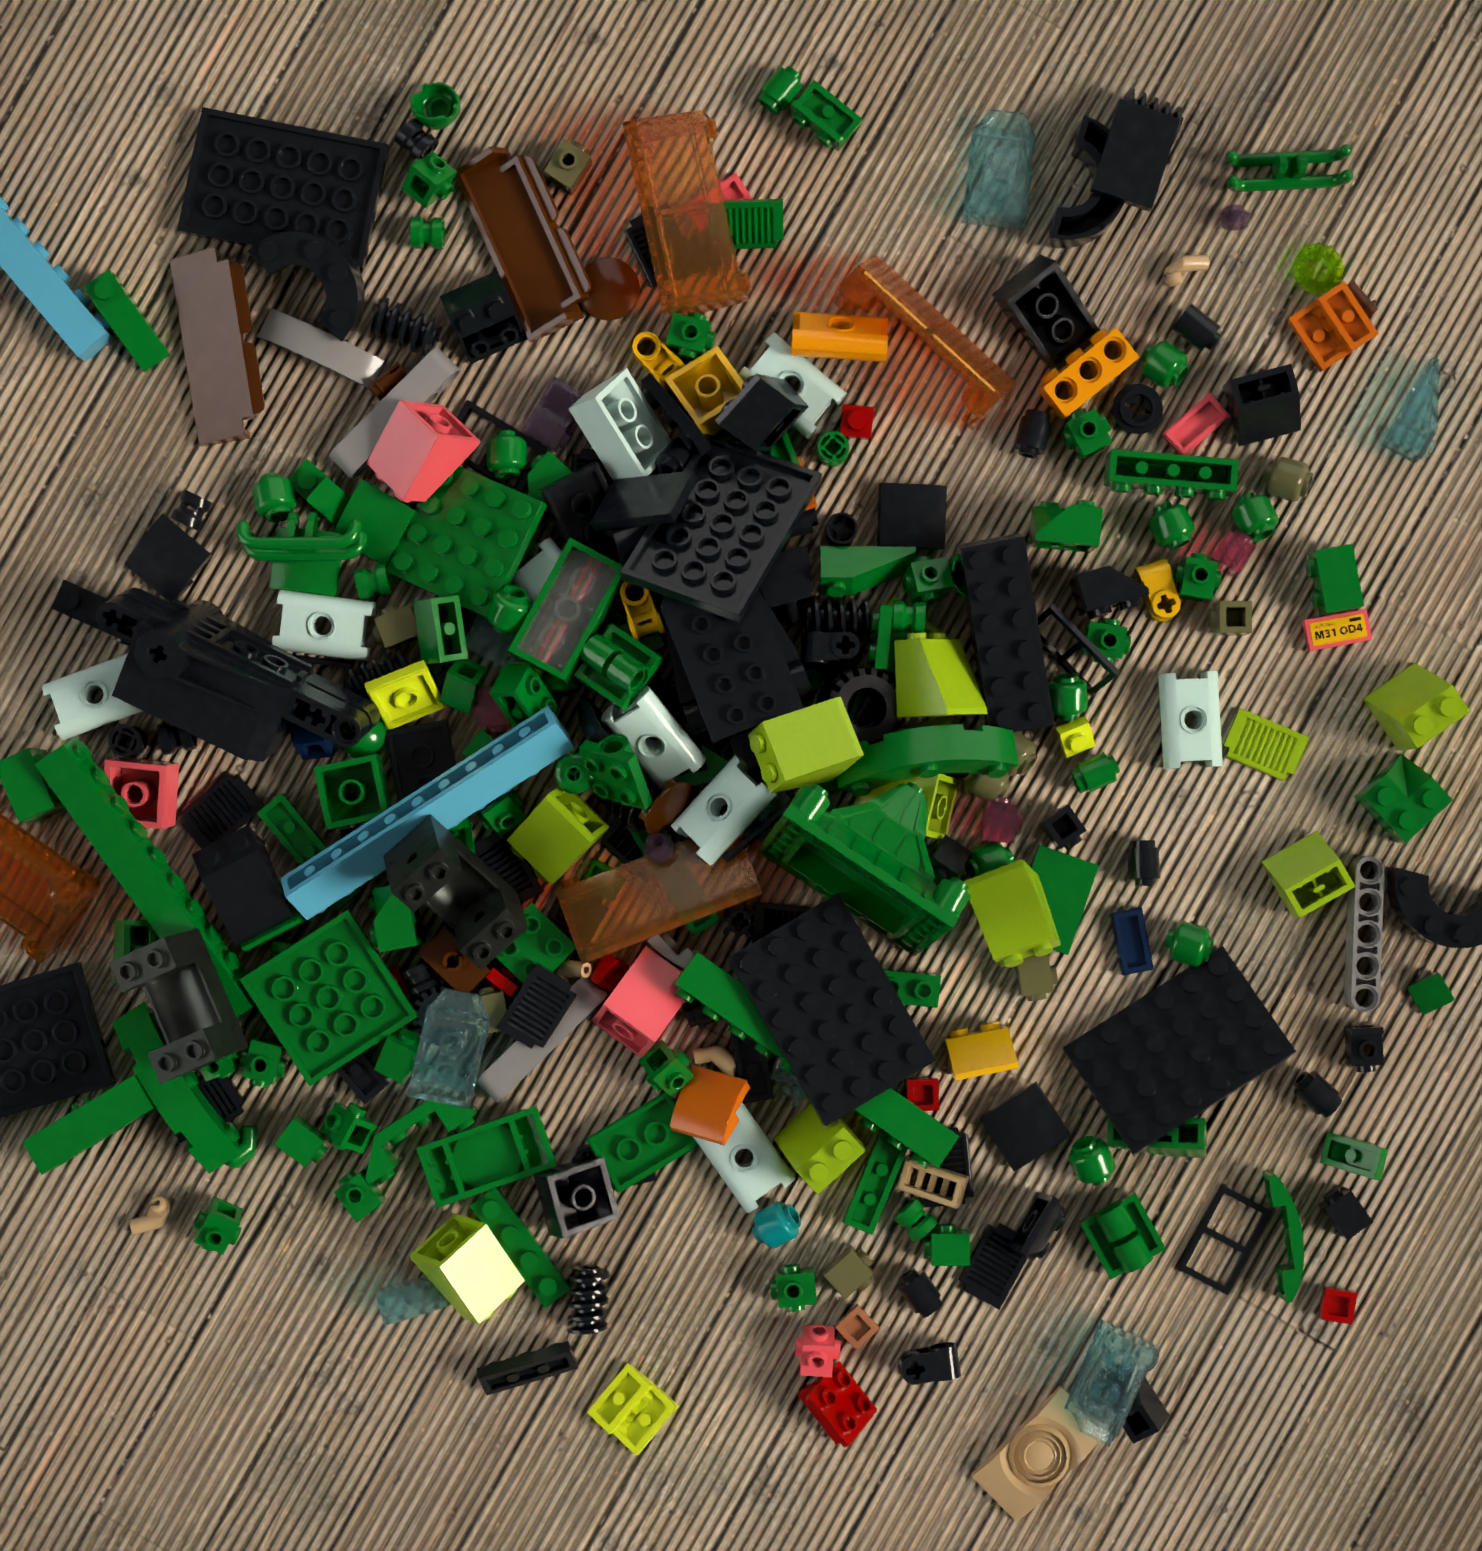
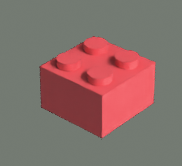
[104,757,179,829]

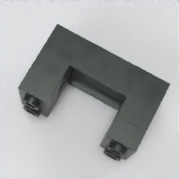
[383,814,528,970]
[109,928,249,1084]

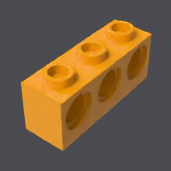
[1037,327,1140,419]

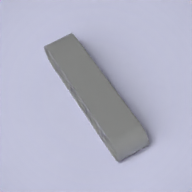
[329,348,461,479]
[1344,856,1385,1012]
[476,976,608,1104]

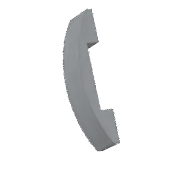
[257,308,385,389]

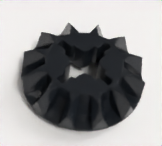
[1112,384,1163,435]

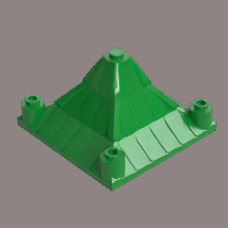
[756,782,971,957]

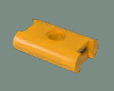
[791,311,888,362]

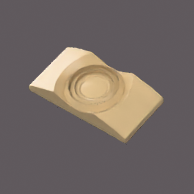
[971,1385,1106,1522]

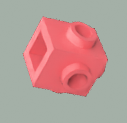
[795,1324,841,1377]

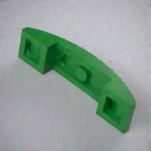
[1263,1171,1304,1303]

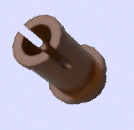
[1347,280,1378,318]
[368,362,407,401]

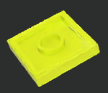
[364,660,447,730]

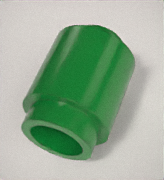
[757,66,803,115]
[1070,752,1120,794]

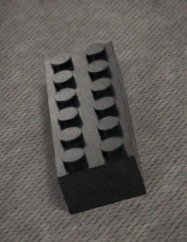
[956,533,1054,732]

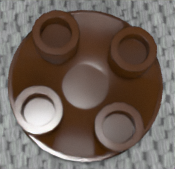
[580,257,640,320]
[639,779,693,834]

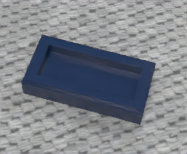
[1109,907,1154,975]

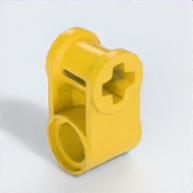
[632,332,685,391]
[1134,558,1181,622]
[620,581,665,641]

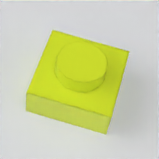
[1056,716,1096,758]

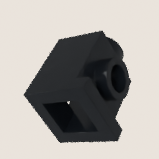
[1344,1025,1384,1072]

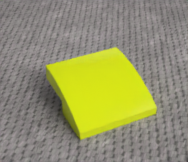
[587,1363,679,1455]

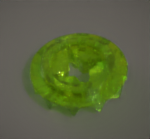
[1293,242,1345,294]

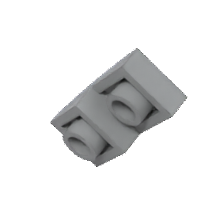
[647,931,708,968]

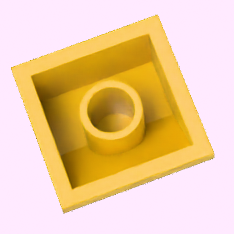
[664,345,744,436]
[943,1021,1019,1081]

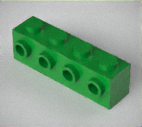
[1104,449,1239,501]

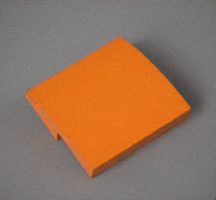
[1286,281,1379,373]
[670,1066,750,1146]

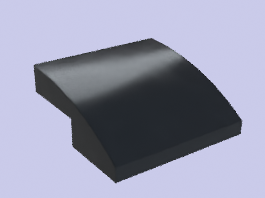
[877,483,947,550]
[124,513,213,602]
[979,1081,1071,1171]

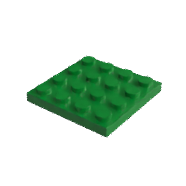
[386,466,547,618]
[239,909,418,1086]

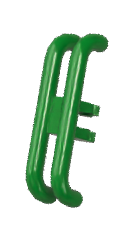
[1225,144,1353,192]
[236,512,367,561]

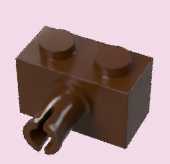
[418,925,492,998]

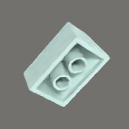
[569,368,671,481]

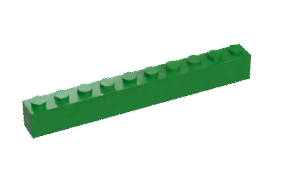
[34,737,255,1018]
[673,952,960,1169]

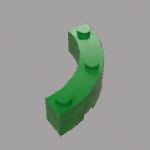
[837,724,1019,796]
[112,1002,241,1174]

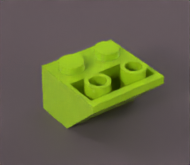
[1261,831,1356,918]

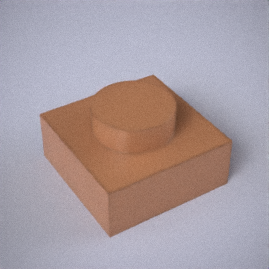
[834,1303,880,1350]

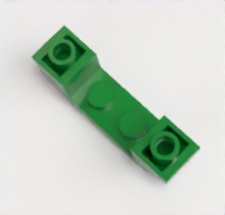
[365,1097,479,1185]

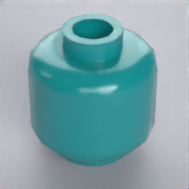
[752,1201,801,1249]

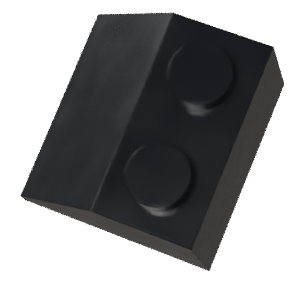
[533,1156,620,1239]

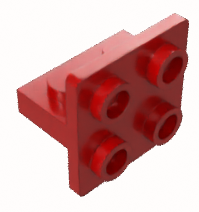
[797,1361,877,1447]

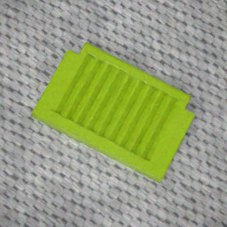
[1223,708,1309,781]

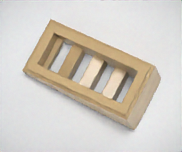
[896,1158,969,1209]

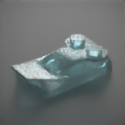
[961,109,1035,230]
[407,988,490,1108]
[1064,1319,1159,1447]

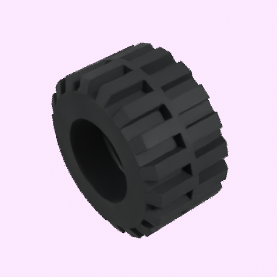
[816,667,902,745]

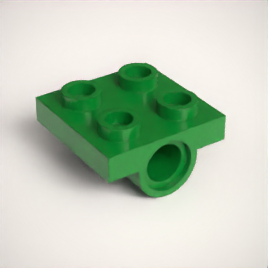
[574,624,663,712]
[579,734,653,810]
[496,902,578,984]
[1079,1192,1166,1280]

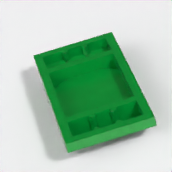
[416,1105,557,1208]

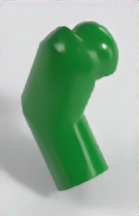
[225,1125,258,1169]

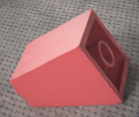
[366,400,481,503]
[591,946,685,1058]

